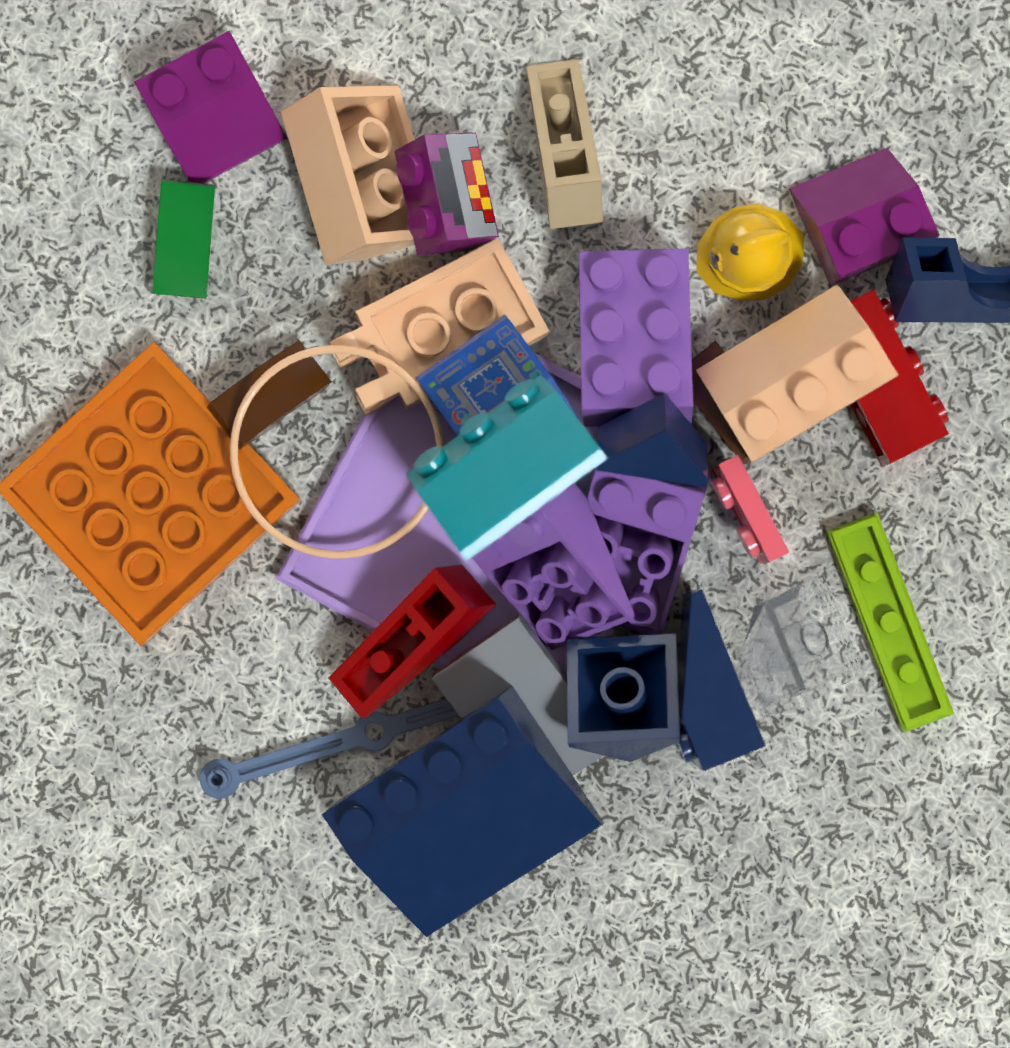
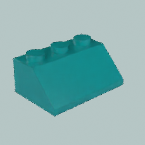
[406,375,607,561]

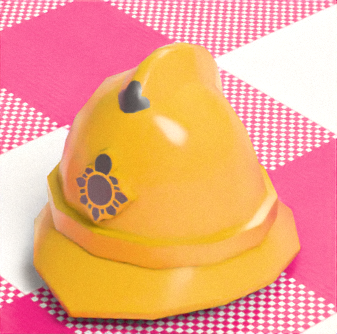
[696,203,804,301]

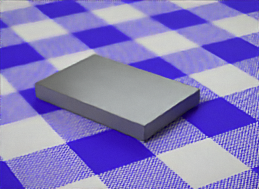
[431,613,603,775]

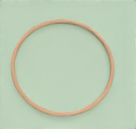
[230,345,445,559]

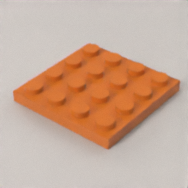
[0,341,301,646]

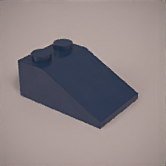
[675,589,766,772]

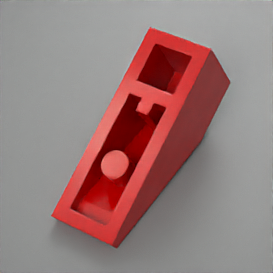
[328,564,496,719]

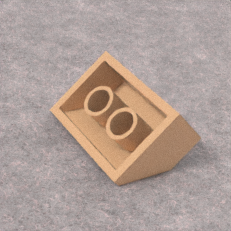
[281,85,415,265]
[696,284,898,463]

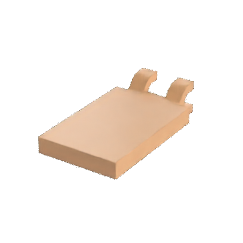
[329,238,550,416]

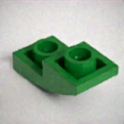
[152,179,215,299]

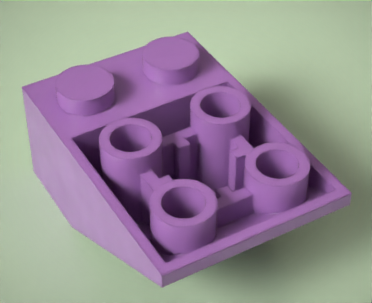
[587,469,712,635]
[472,483,634,650]

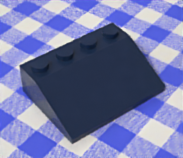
[321,686,604,937]

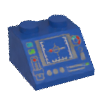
[415,315,578,437]

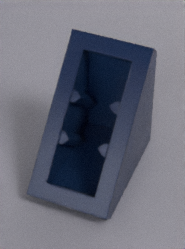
[596,393,708,488]

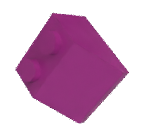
[134,30,288,184]
[789,148,940,286]

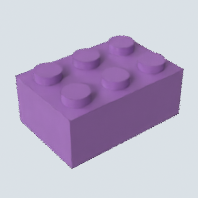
[579,248,693,427]

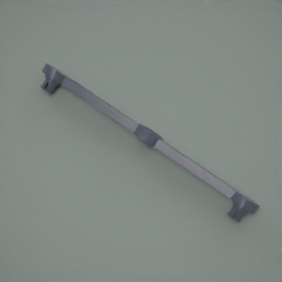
[200,699,459,799]

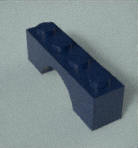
[885,237,1010,323]

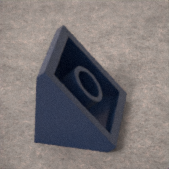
[567,634,680,762]

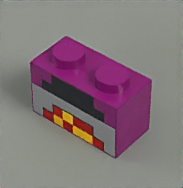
[394,132,499,255]

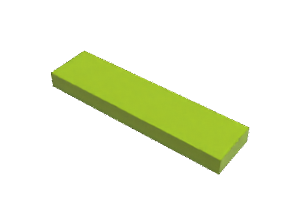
[825,512,954,733]

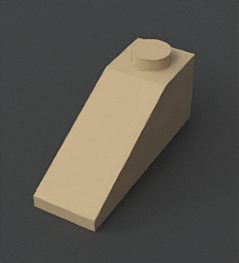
[526,59,603,229]

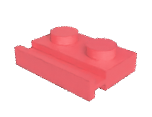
[711,455,789,564]

